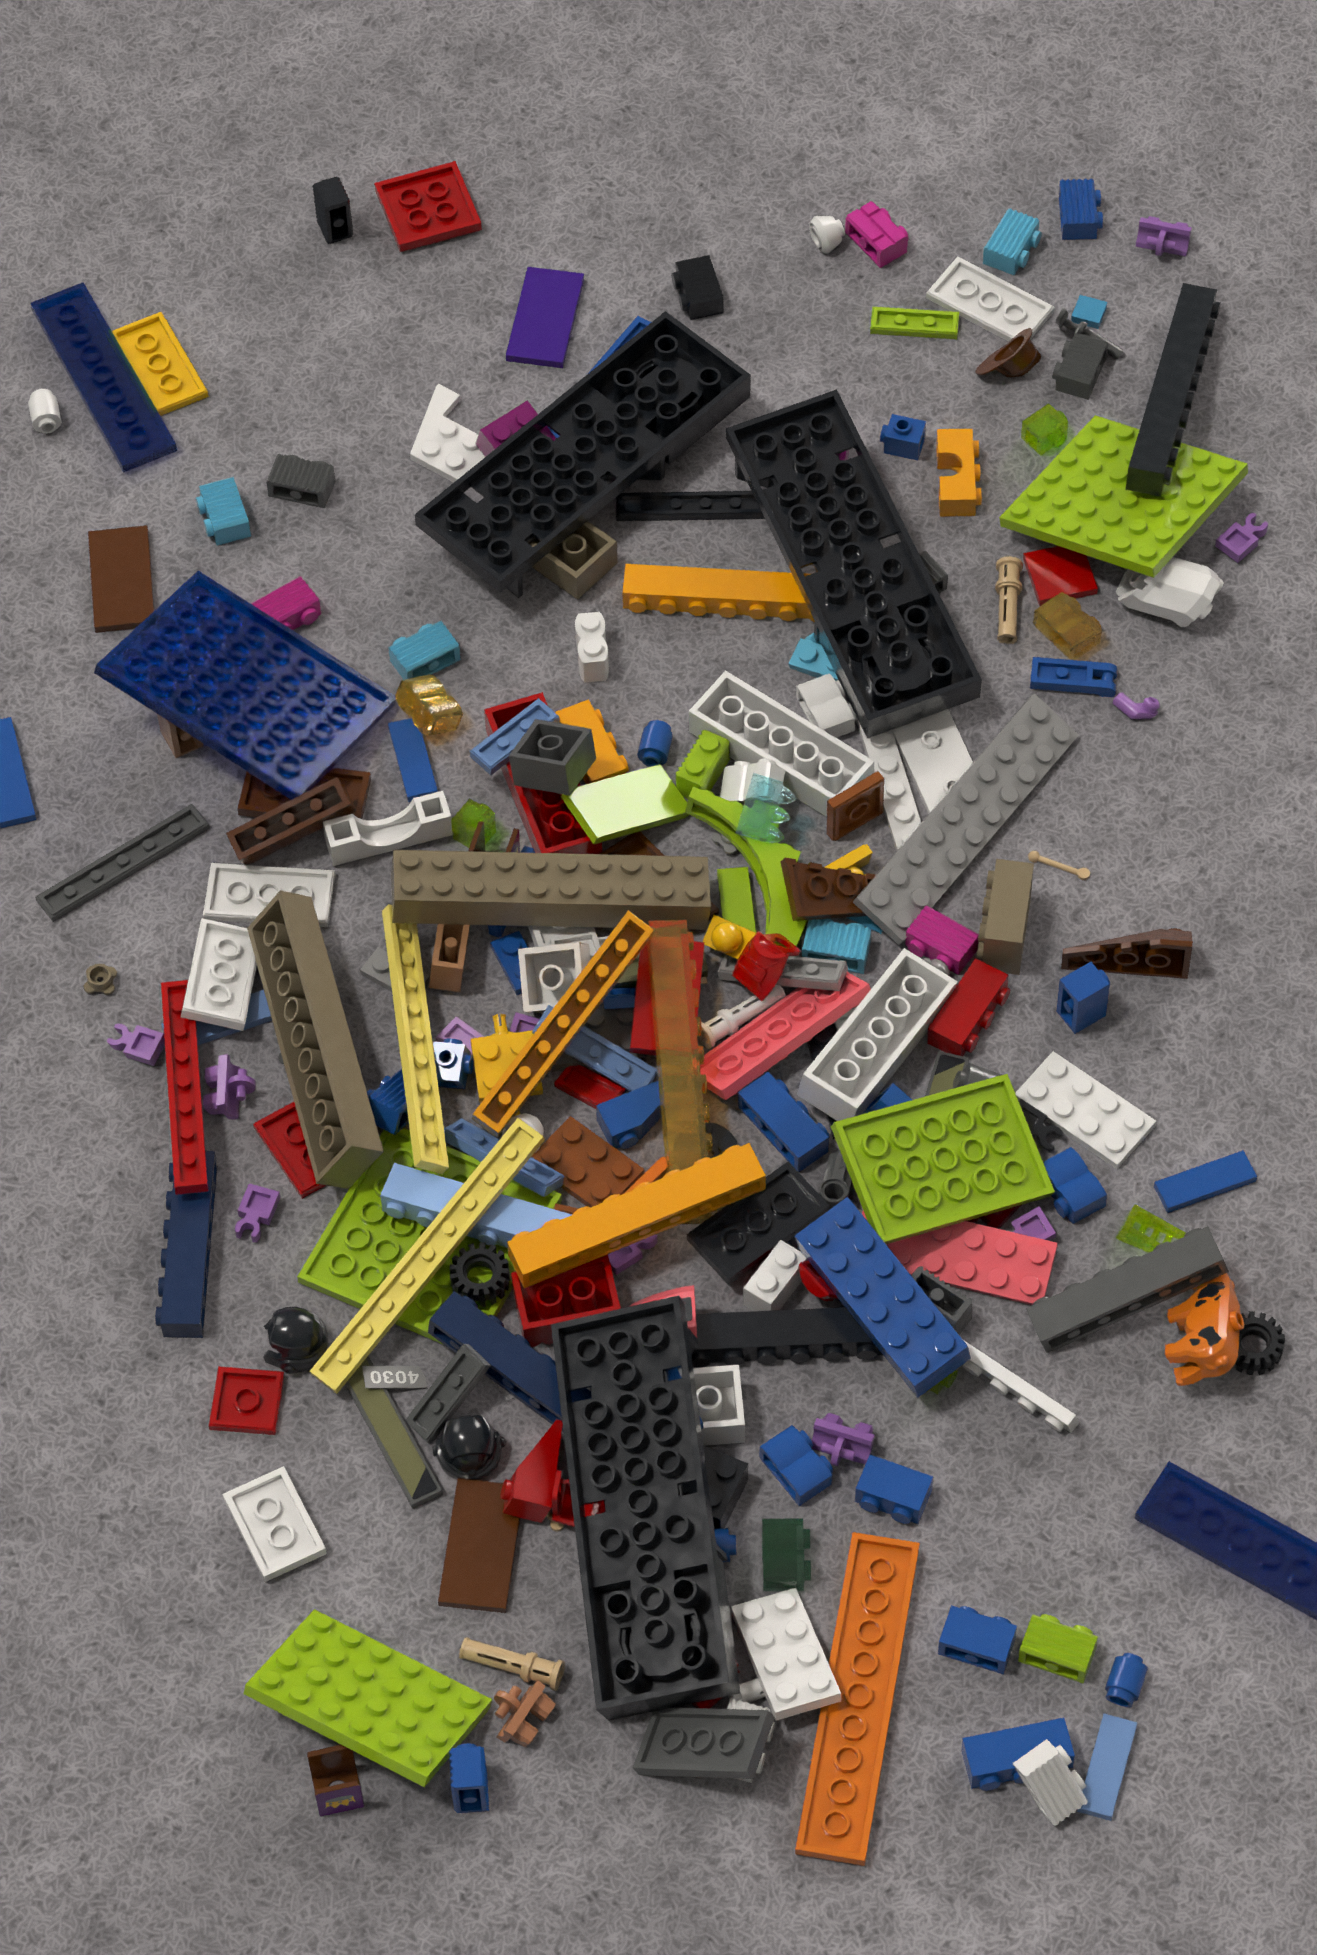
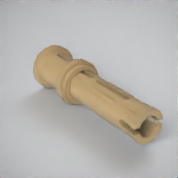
[995,556,1023,644]
[459,1637,565,1691]

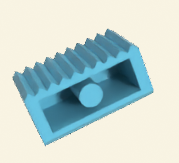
[983,208,1042,275]
[196,477,251,546]
[388,621,461,686]
[802,919,871,974]

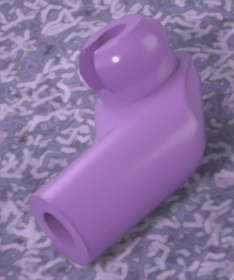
[1112,692,1160,719]

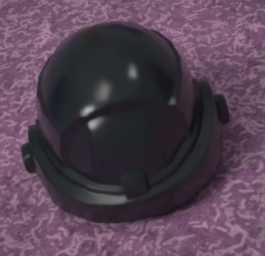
[263,1307,328,1374]
[432,1415,505,1480]

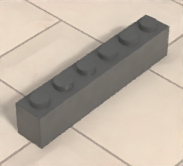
[1026,1226,1229,1353]

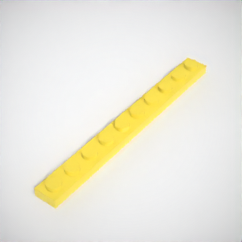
[382,904,449,1174]
[310,1118,545,1394]

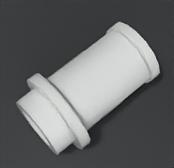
[728,1678,766,1703]

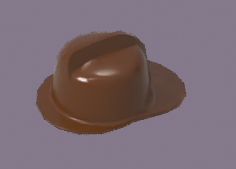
[975,328,1041,378]

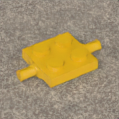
[470,1014,543,1116]

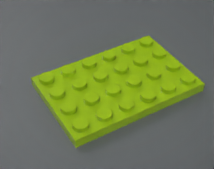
[831,1074,1055,1244]
[243,1609,492,1787]

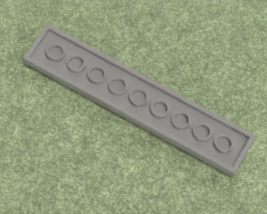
[853,693,1079,945]

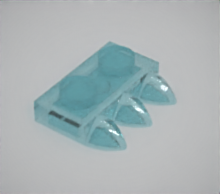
[735,773,796,843]

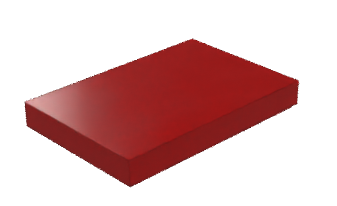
[253,1102,326,1199]

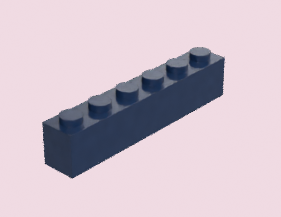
[155,1151,218,1338]
[428,1291,592,1433]

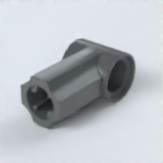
[819,1150,852,1209]

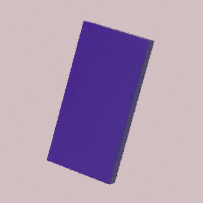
[506,267,584,368]

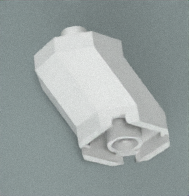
[1116,557,1224,627]

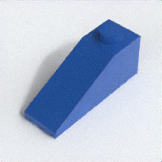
[596,1070,687,1149]

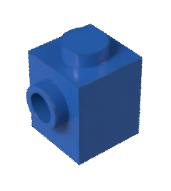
[880,414,926,461]

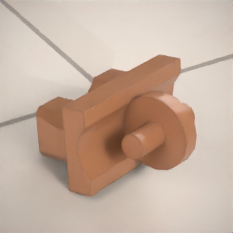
[494,1680,556,1747]

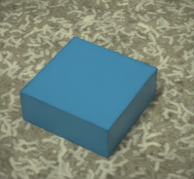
[1071,295,1108,329]

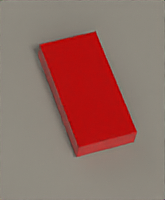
[554,1065,626,1109]

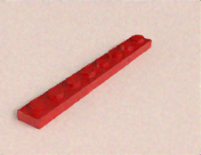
[161,980,208,1195]

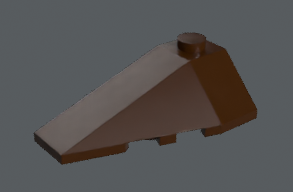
[1061,928,1193,979]

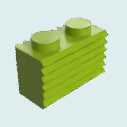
[676,730,730,799]
[1018,1614,1098,1684]

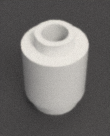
[28,389,62,434]

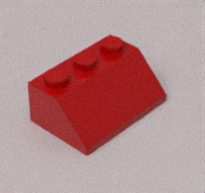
[511,1254,621,1347]

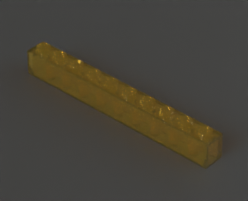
[646,920,717,1225]

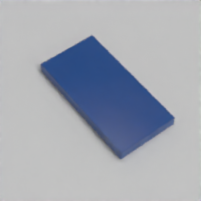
[0,717,37,828]

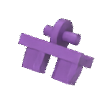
[1136,216,1192,257]
[203,1054,256,1119]
[811,1413,875,1466]

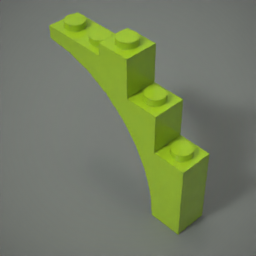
[685,787,808,948]

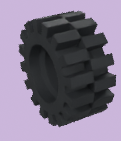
[449,1243,510,1307]
[1235,1311,1285,1375]

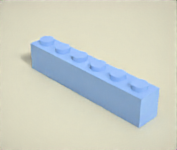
[380,1163,572,1248]

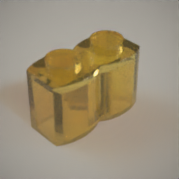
[1033,592,1102,660]
[395,674,463,736]

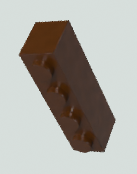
[226,777,357,865]

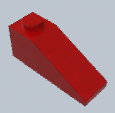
[500,1419,563,1523]

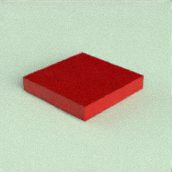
[1023,546,1098,606]
[209,1366,285,1435]

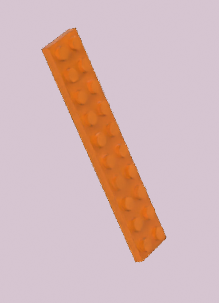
[795,1532,920,1866]

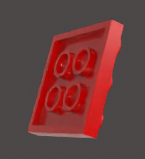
[374,161,482,252]

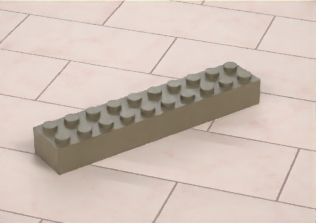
[391,850,711,930]
[247,890,384,1189]

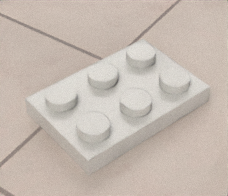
[222,1466,327,1582]

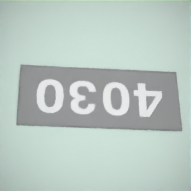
[362,1366,427,1388]

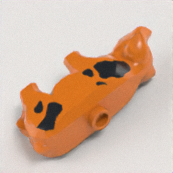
[1165,1273,1244,1386]

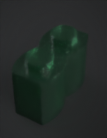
[762,1518,811,1591]

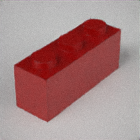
[927,958,1011,1056]

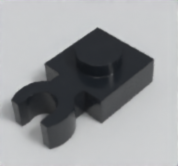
[1019,1098,1064,1151]

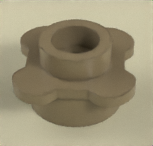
[83,964,117,995]

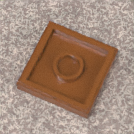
[827,771,884,841]

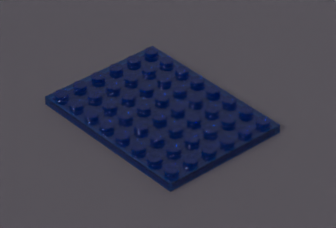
[94,571,397,800]

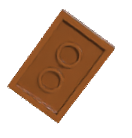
[531,1116,645,1208]

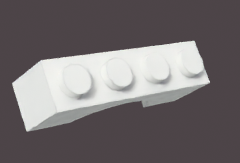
[323,791,453,866]

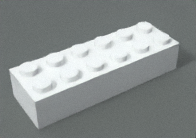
[689,670,874,817]
[797,948,958,1121]

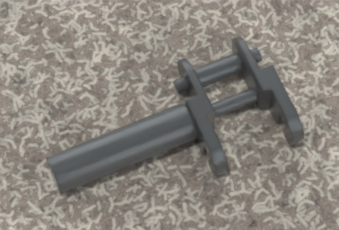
[1055,309,1123,359]

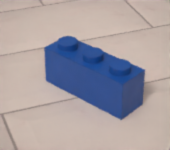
[738,1072,830,1172]
[961,1717,1075,1791]

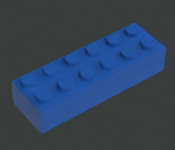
[795,1197,971,1398]

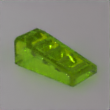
[1115,1204,1186,1252]

